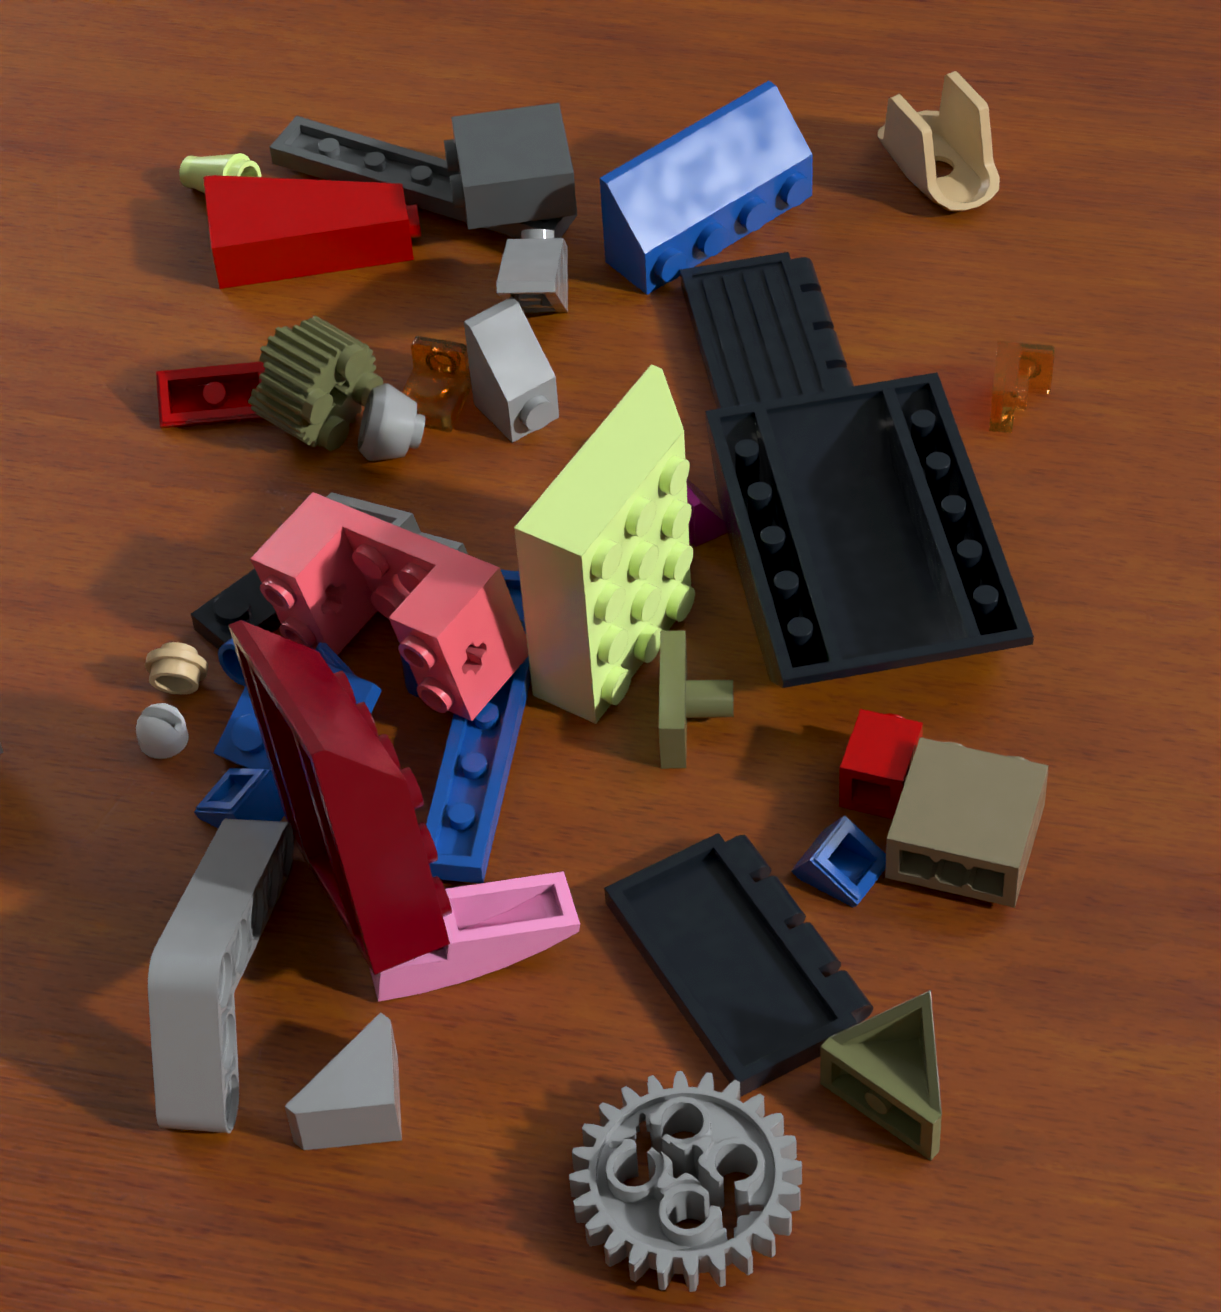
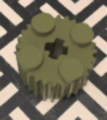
[248,315,383,451]

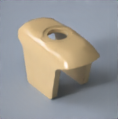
[877,71,1000,211]

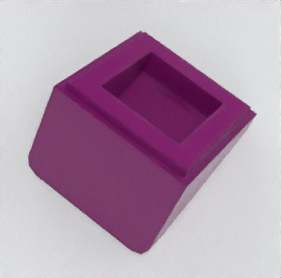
[686,479,727,547]

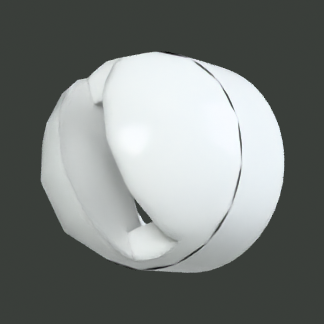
[136,703,189,759]

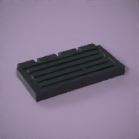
[680,252,854,409]
[604,833,873,1097]

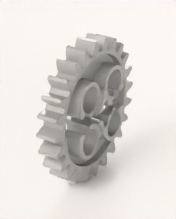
[569,1071,802,1292]

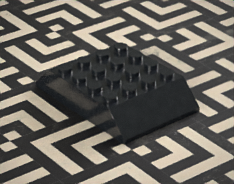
[705,372,1034,688]

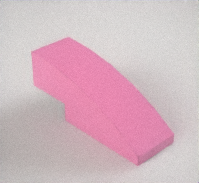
[369,871,580,1002]

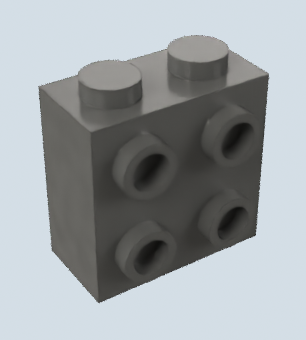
[444,103,577,229]

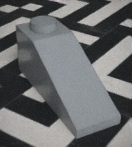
[496,229,568,313]

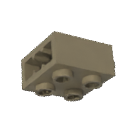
[885,737,1049,908]

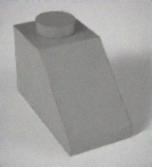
[464,297,559,443]

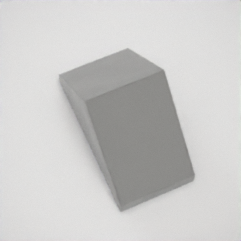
[285,1013,402,1150]

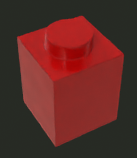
[839,709,923,819]

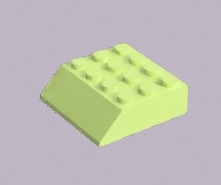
[514,364,695,724]

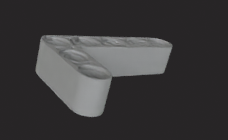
[148,818,294,1133]

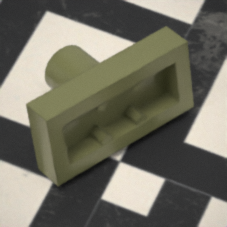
[659,631,734,769]

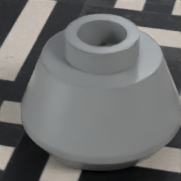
[358,383,425,461]

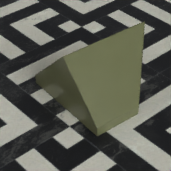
[820,990,942,1161]

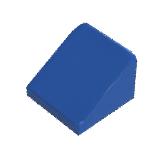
[194,768,285,828]
[791,816,886,908]

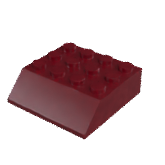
[229,620,452,975]

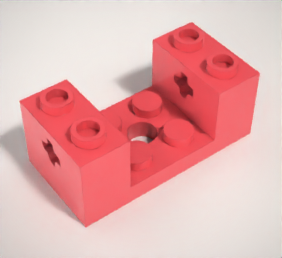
[250,492,528,721]

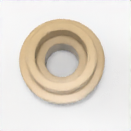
[145,642,208,694]

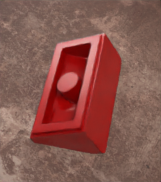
[156,361,265,429]

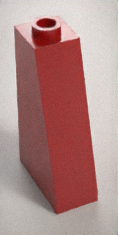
[203,175,421,289]

